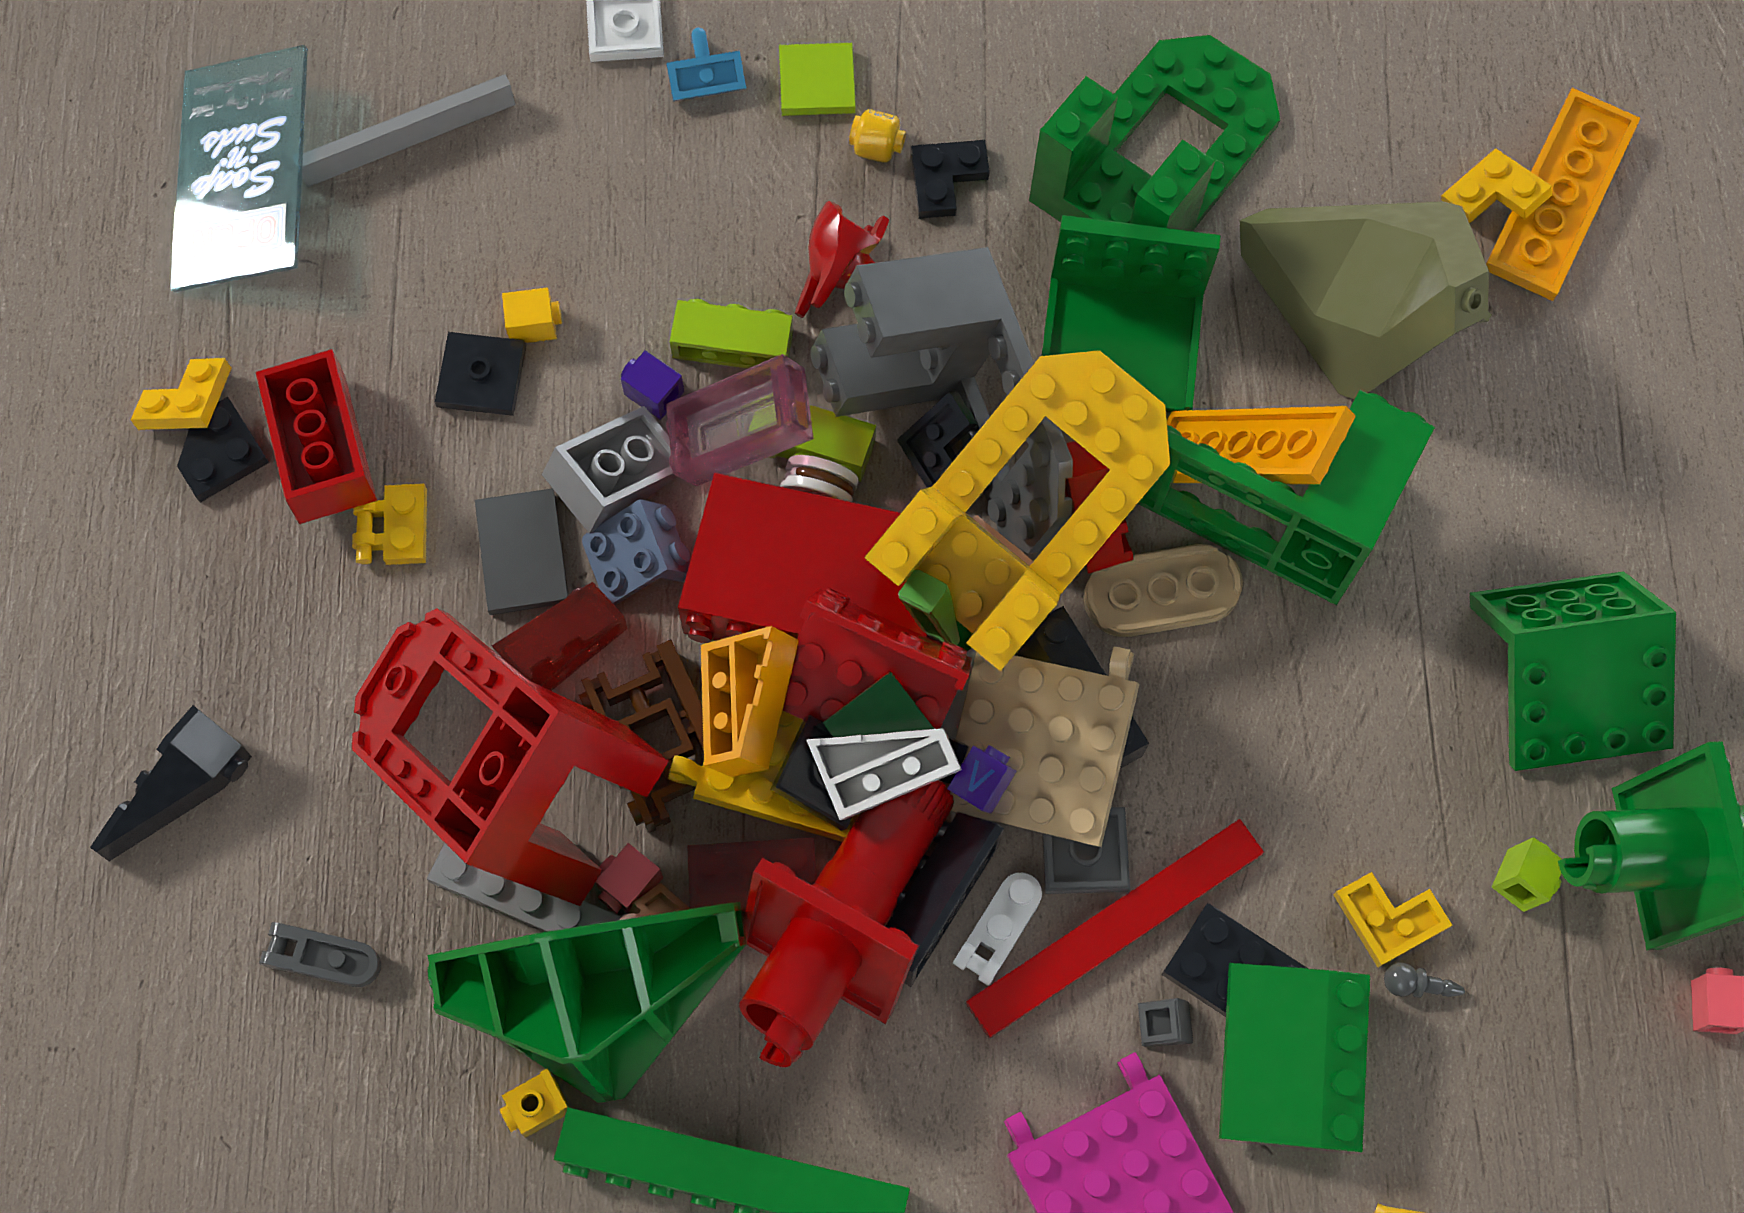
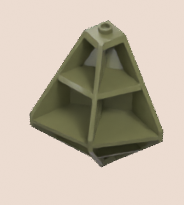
[1239,201,1492,399]

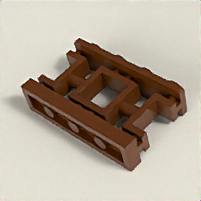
[578,640,711,833]

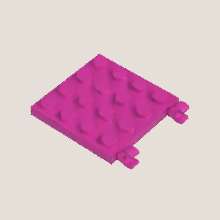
[1004,1052,1234,1213]

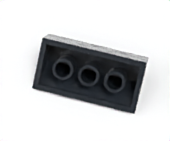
[885,812,1004,987]

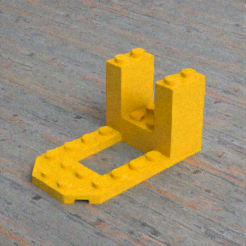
[864,351,1170,671]

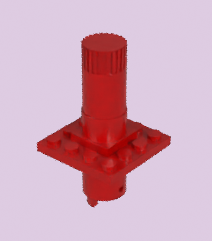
[739,780,954,1067]

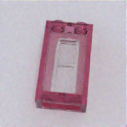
[666,354,814,486]

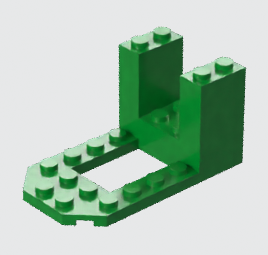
[1029,35,1280,231]
[1137,390,1435,606]

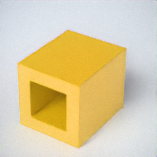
[502,287,562,343]

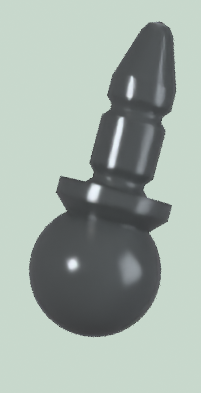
[1384,962,1465,998]

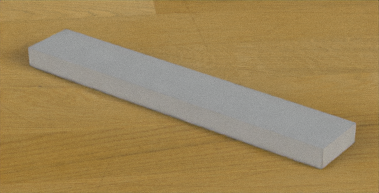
[294,74,516,187]

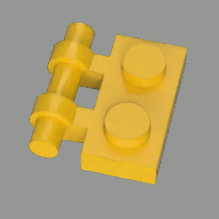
[352,484,427,565]

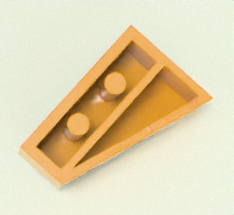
[701,626,799,777]

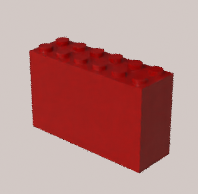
[678,473,930,643]

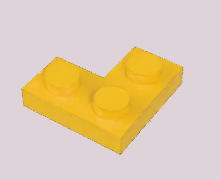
[1441,148,1552,224]
[130,358,232,430]
[1333,872,1453,968]

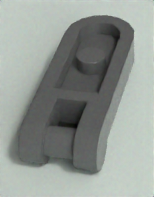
[259,922,381,987]

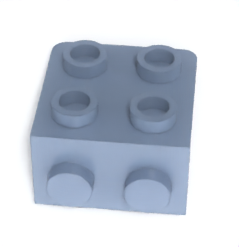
[582,499,690,605]

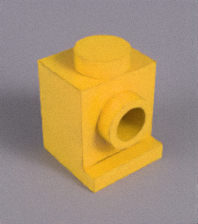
[499,1068,570,1138]

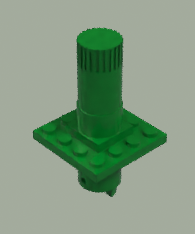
[1558,741,1744,950]

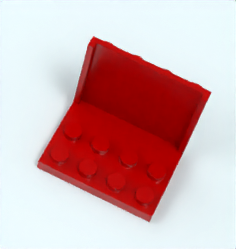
[782,588,972,729]

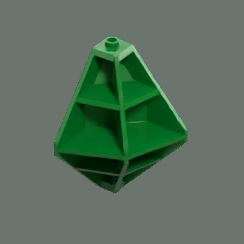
[428,902,747,1103]

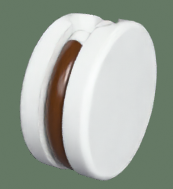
[780,455,858,502]

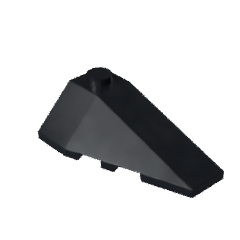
[90,705,252,861]

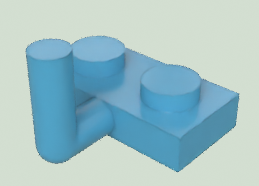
[666,27,746,102]

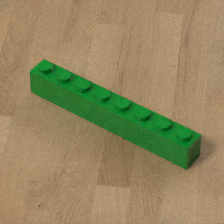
[553,1107,910,1213]

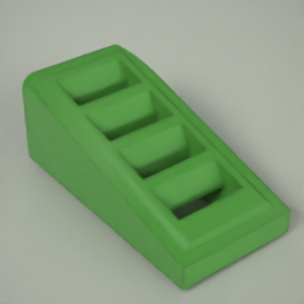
[898,570,960,645]

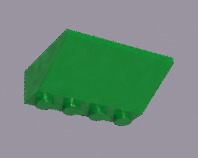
[1219,963,1370,1152]

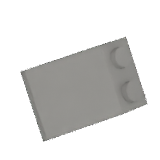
[542,406,692,534]

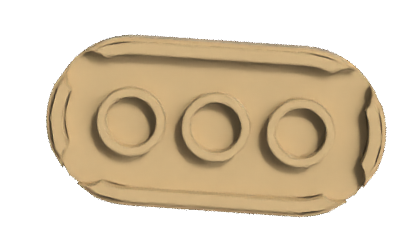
[1083,544,1243,637]

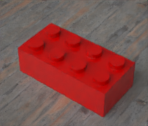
[256,349,377,524]

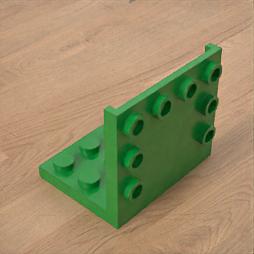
[1041,215,1221,412]
[1470,571,1676,771]

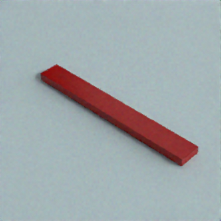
[965,819,1265,1039]

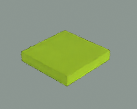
[779,43,856,116]

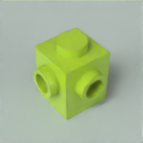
[1492,837,1562,912]

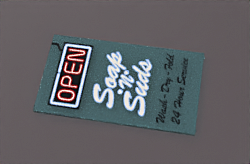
[170,45,308,292]

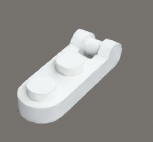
[953,873,1042,986]

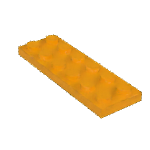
[1486,88,1641,301]
[1167,406,1356,484]

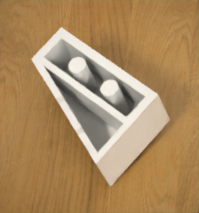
[806,728,962,820]

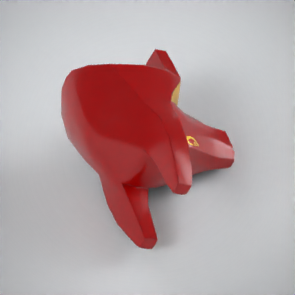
[795,201,890,318]

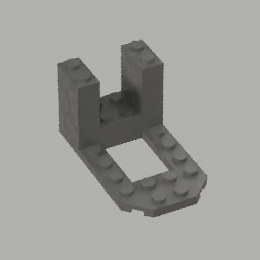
[811,247,1073,554]

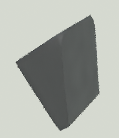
[1138,998,1193,1047]

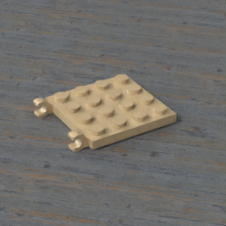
[945,646,1139,847]

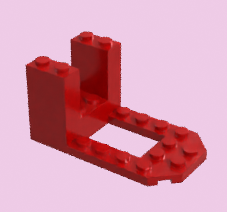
[351,608,669,906]

